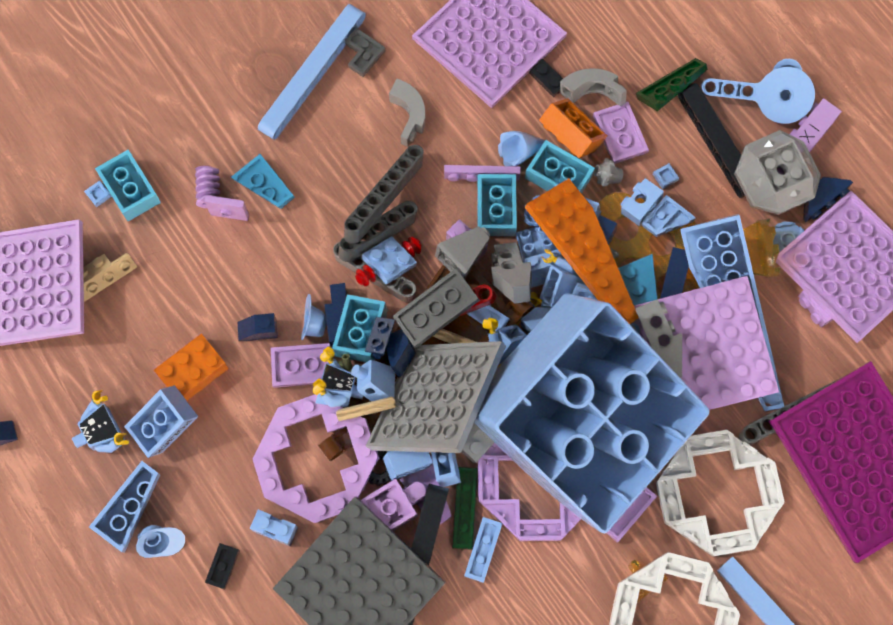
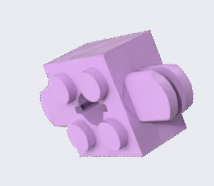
[361,479,427,532]

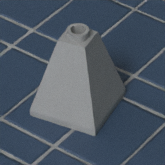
[435,226,490,279]

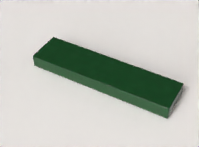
[452,467,478,550]

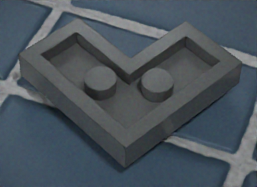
[345,28,385,77]

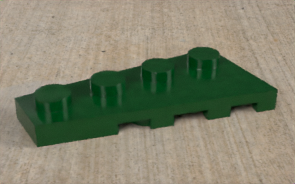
[636,58,708,112]

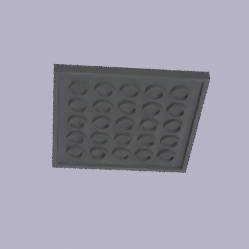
[273,496,446,625]

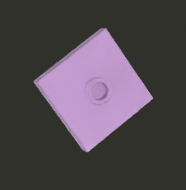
[204,195,249,221]

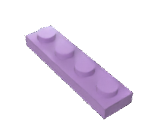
[444,165,520,182]

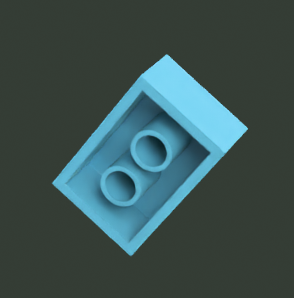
[525,140,595,194]
[95,150,161,222]
[477,174,517,236]
[332,294,388,363]

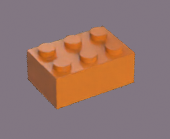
[539,98,608,158]
[154,333,229,401]

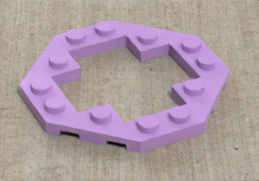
[253,394,379,523]
[478,443,581,541]

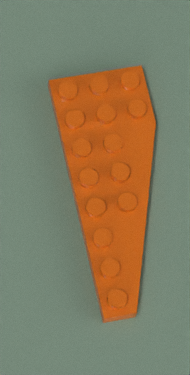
[525,178,639,325]

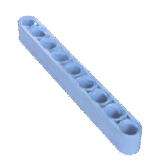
[258,4,366,140]

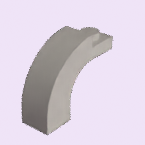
[560,68,627,106]
[389,79,425,147]

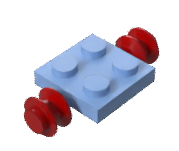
[355,236,422,287]

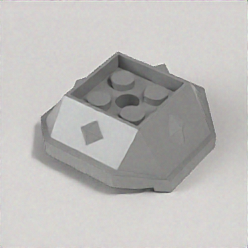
[734,130,821,215]

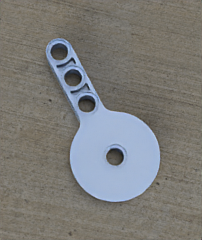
[701,67,815,124]

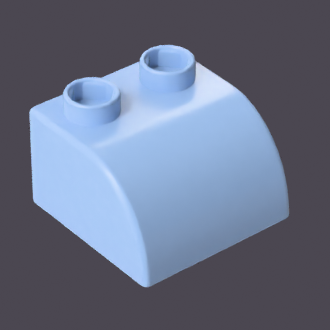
[474,293,710,533]

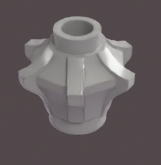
[594,158,623,187]

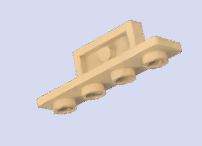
[83,253,137,302]

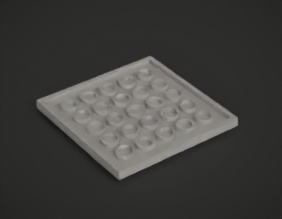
[366,341,506,453]

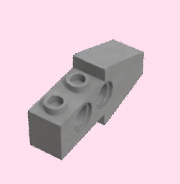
[491,242,532,303]
[635,299,682,378]

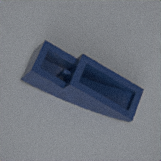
[660,247,689,299]
[324,283,347,347]

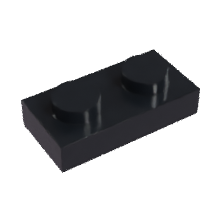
[529,59,563,98]
[205,543,240,590]

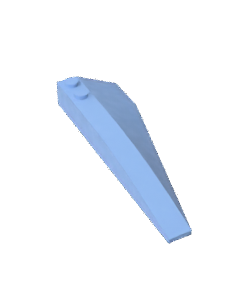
[680,214,784,411]

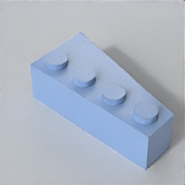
[89,461,160,553]

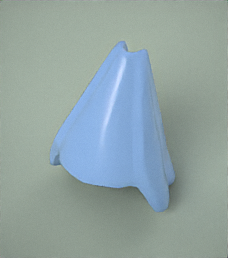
[498,131,545,166]

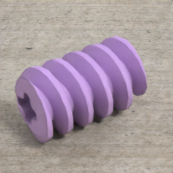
[195,166,220,208]

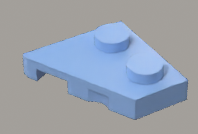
[641,195,696,237]

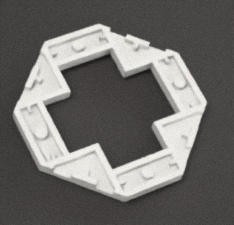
[656,430,785,557]
[609,552,740,625]

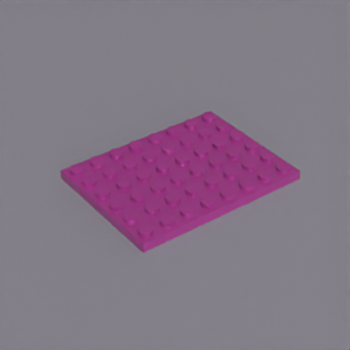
[769,361,893,563]

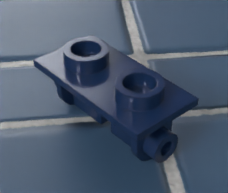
[365,317,395,359]

